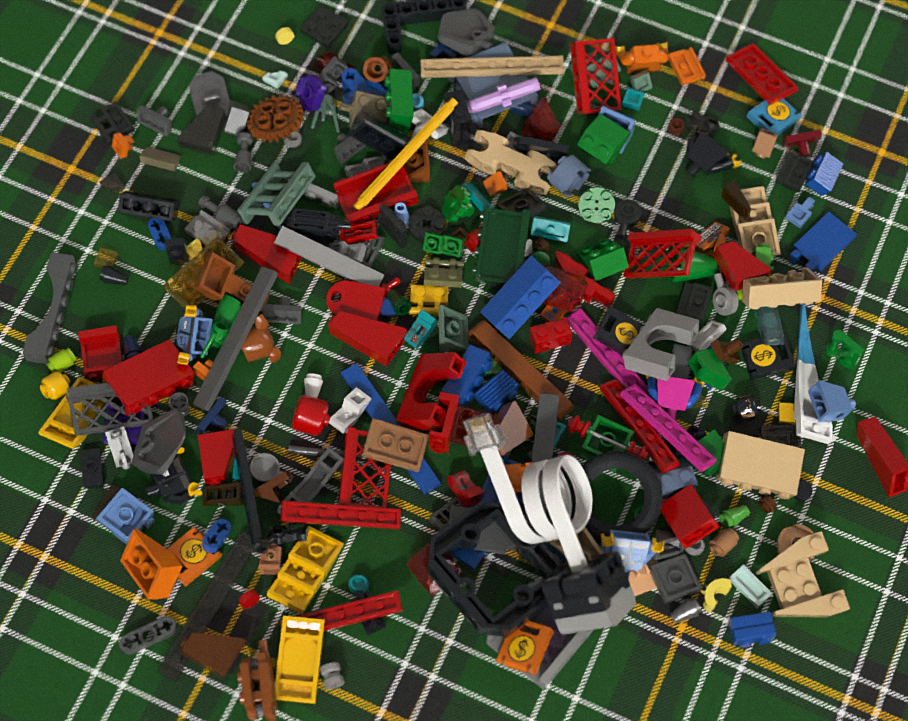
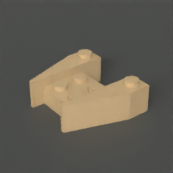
[756,531,850,617]

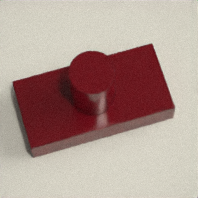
[781,130,822,157]

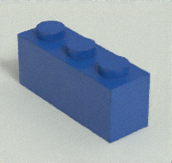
[442,345,493,408]

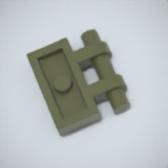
[424,257,463,288]

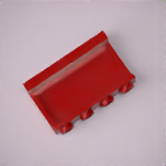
[333,159,419,225]
[102,339,195,416]

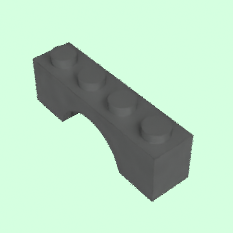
[277,447,344,524]

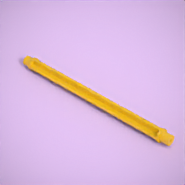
[353,98,458,211]

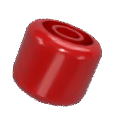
[291,394,331,436]

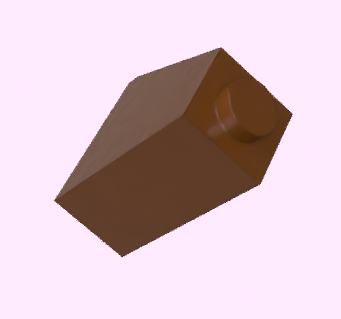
[180,632,246,679]

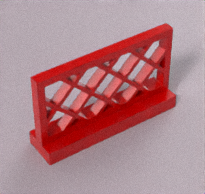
[570,38,622,115]
[623,229,701,279]
[338,427,391,508]

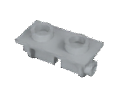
[105,426,133,469]

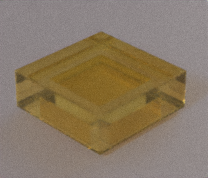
[94,247,119,268]

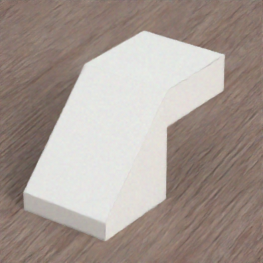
[329,387,371,434]

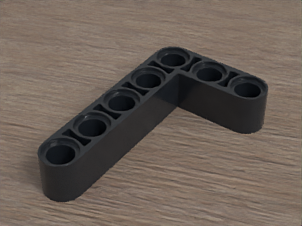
[382,0,466,55]

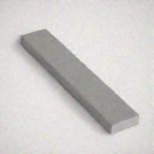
[274,226,384,287]

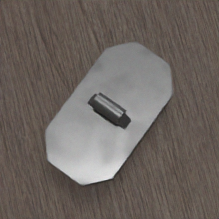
[189,71,230,133]

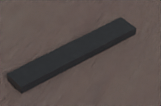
[232,428,262,549]

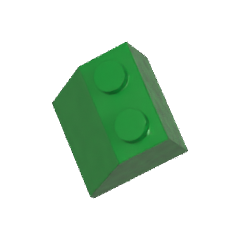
[577,114,631,164]

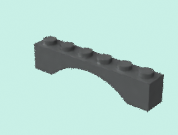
[23,252,78,364]

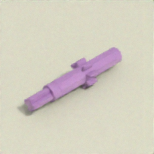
[466,78,540,113]

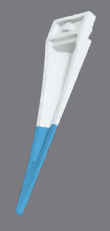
[794,304,833,444]

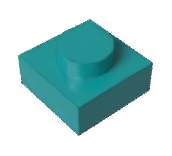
[622,88,645,111]

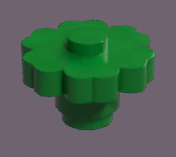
[442,185,475,222]

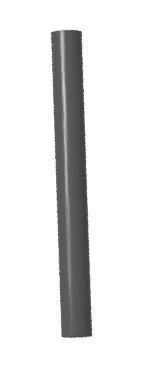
[288,445,366,461]

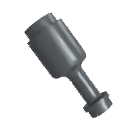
[198,196,244,230]

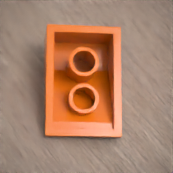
[120,529,182,600]

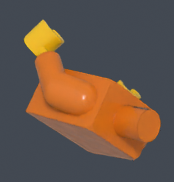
[615,42,668,73]

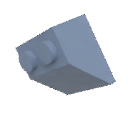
[648,456,698,499]

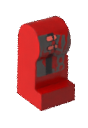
[448,470,484,508]

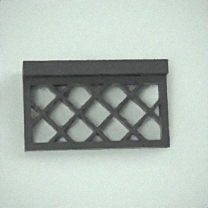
[66,383,153,436]

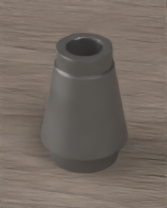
[670,597,702,624]

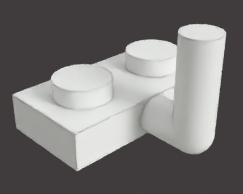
[410,109,449,141]

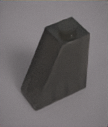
[177,106,226,155]

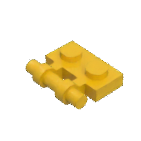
[410,285,448,317]

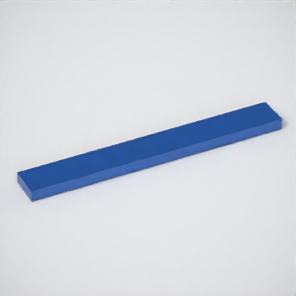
[341,363,441,495]

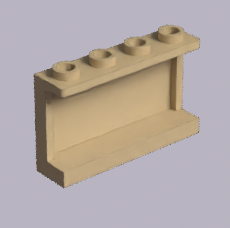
[716,431,805,500]

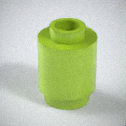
[46,348,77,373]

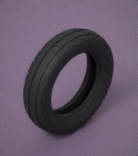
[570,451,663,541]

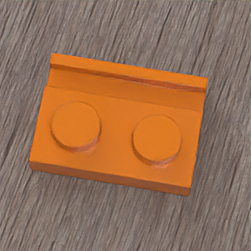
[668,47,706,86]

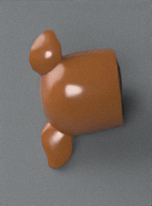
[241,314,281,363]

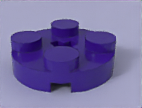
[296,74,326,111]

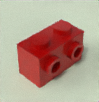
[529,317,572,354]

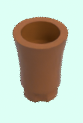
[363,56,392,82]

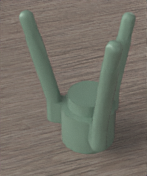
[311,94,340,133]

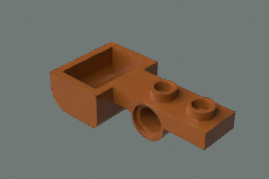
[194,252,270,313]

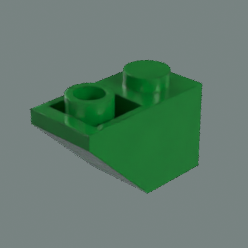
[687,348,732,390]

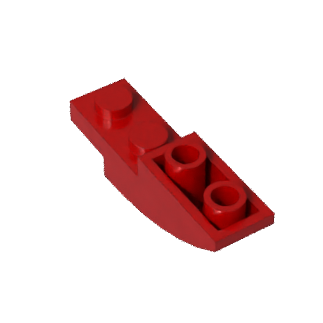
[554,250,615,308]

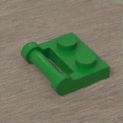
[825,330,864,371]

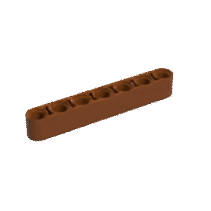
[468,320,574,422]

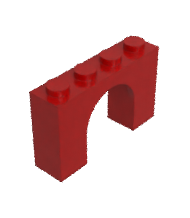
[395,352,466,430]

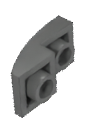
[319,56,348,94]
[671,343,693,379]

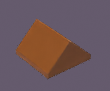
[404,140,430,183]

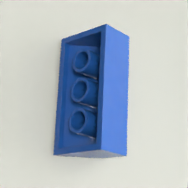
[480,256,561,339]

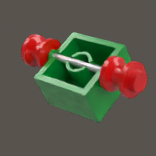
[567,415,649,473]

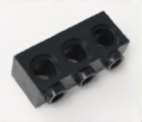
[118,190,180,221]

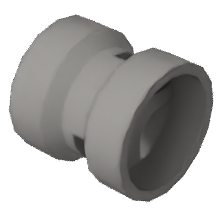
[319,662,345,690]

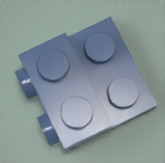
[96,488,155,544]

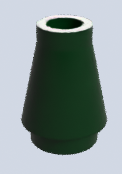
[387,290,411,315]

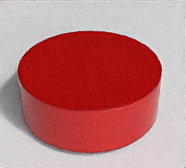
[239,590,260,609]

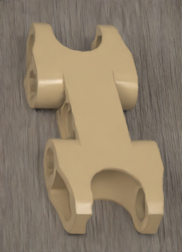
[464,130,558,195]

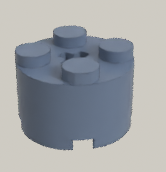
[547,155,591,198]

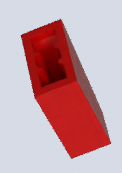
[714,241,771,292]
[198,429,235,486]

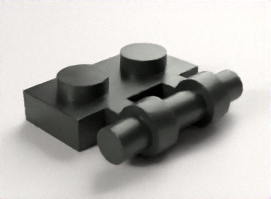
[91,101,135,145]
[378,204,408,249]

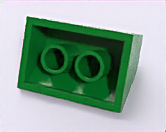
[384,69,414,136]

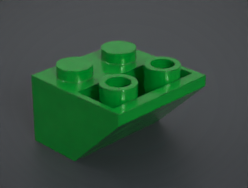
[576,239,629,281]

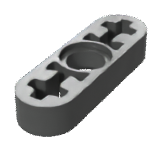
[119,616,177,655]

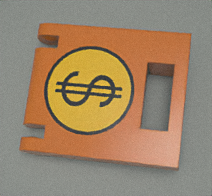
[167,527,222,587]
[496,621,554,675]

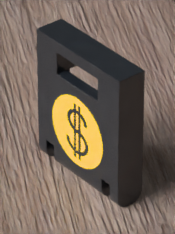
[593,305,644,356]
[741,332,795,380]

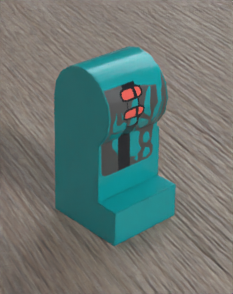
[404,310,439,349]

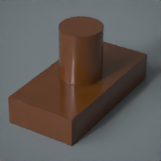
[710,337,744,365]

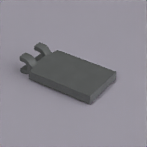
[448,505,516,555]

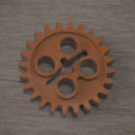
[246,94,305,143]

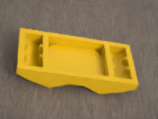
[39,376,110,449]
[275,616,325,704]

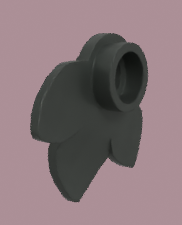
[685,112,720,133]

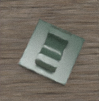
[630,70,652,92]

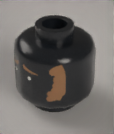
[732,395,762,422]

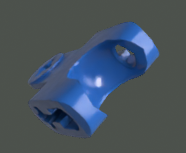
[342,68,386,105]

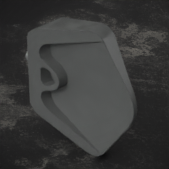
[438,9,495,57]
[132,409,186,475]

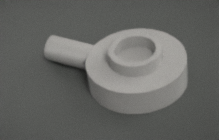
[713,273,739,316]
[250,453,294,484]

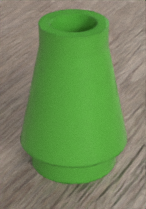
[719,505,750,529]

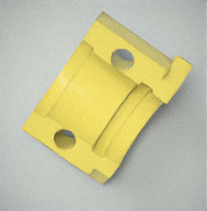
[701,578,732,613]

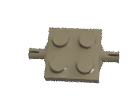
[339,91,389,127]

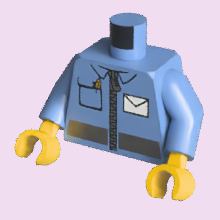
[176,305,213,365]
[601,530,664,579]

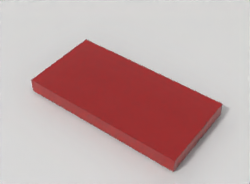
[725,43,799,105]

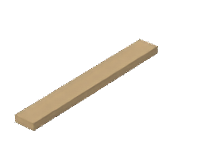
[421,56,564,78]

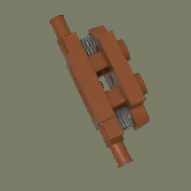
[237,640,277,721]

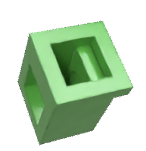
[751,244,774,271]

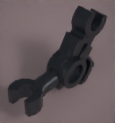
[255,525,308,554]

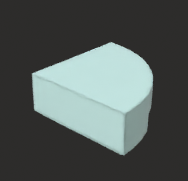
[263,71,288,89]

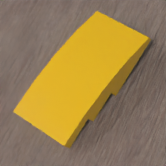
[267,526,344,614]

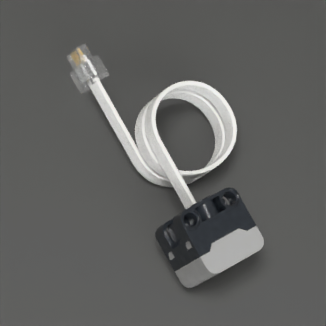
[463,413,635,634]

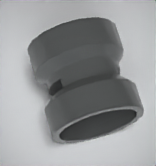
[169,392,190,417]

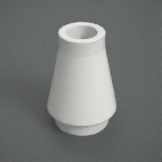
[304,374,323,398]

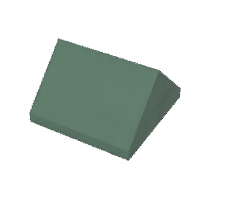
[439,305,469,352]

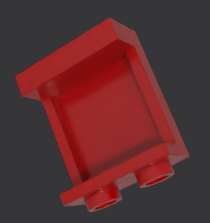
[78,325,123,381]
[429,392,459,454]
[661,484,719,549]

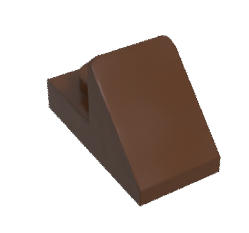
[253,471,293,502]

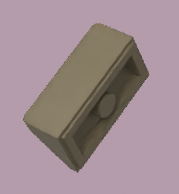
[139,146,181,172]

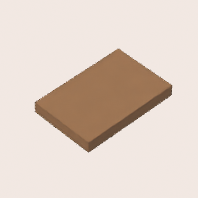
[362,418,429,472]

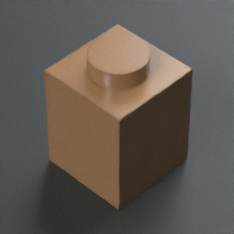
[752,128,779,158]

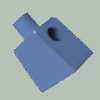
[808,380,856,422]

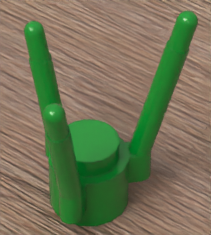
[200,322,229,358]

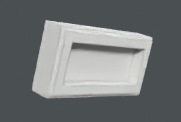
[687,320,727,352]

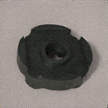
[408,205,445,242]

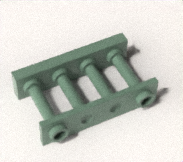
[237,162,316,226]

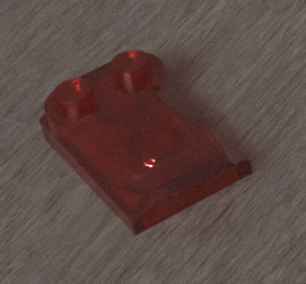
[539,262,588,313]

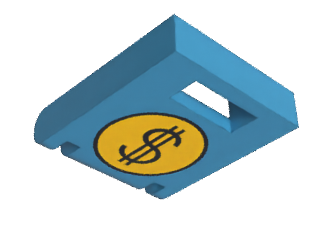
[747,99,802,135]

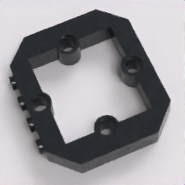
[427,501,561,637]

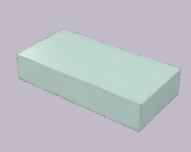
[729,565,773,608]

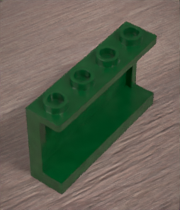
[472,205,531,285]

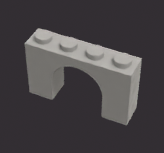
[623,308,699,381]

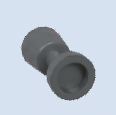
[233,132,253,172]

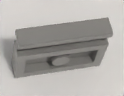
[185,210,231,251]

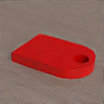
[326,280,387,321]

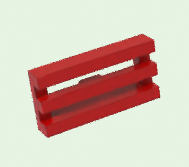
[340,220,378,245]

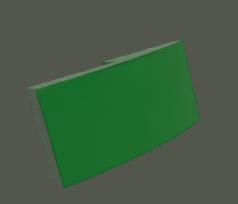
[423,232,465,258]

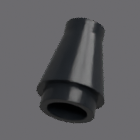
[99,265,129,286]

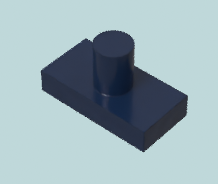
[430,42,460,59]
[195,397,229,435]

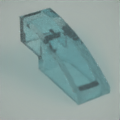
[754,306,784,345]

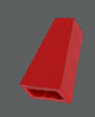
[232,224,302,284]
[328,311,407,367]
[856,416,908,497]

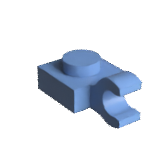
[785,197,815,228]

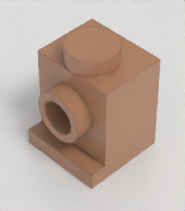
[259,544,283,575]

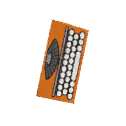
[695,221,730,254]

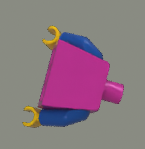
[646,375,705,420]

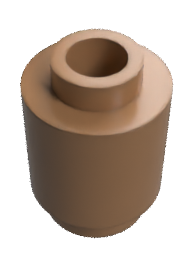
[709,528,739,557]

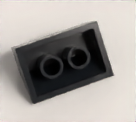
[348,111,410,160]

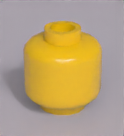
[40,371,70,400]

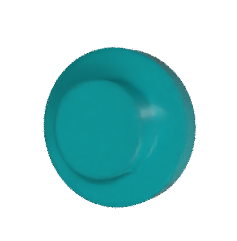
[349,575,369,594]

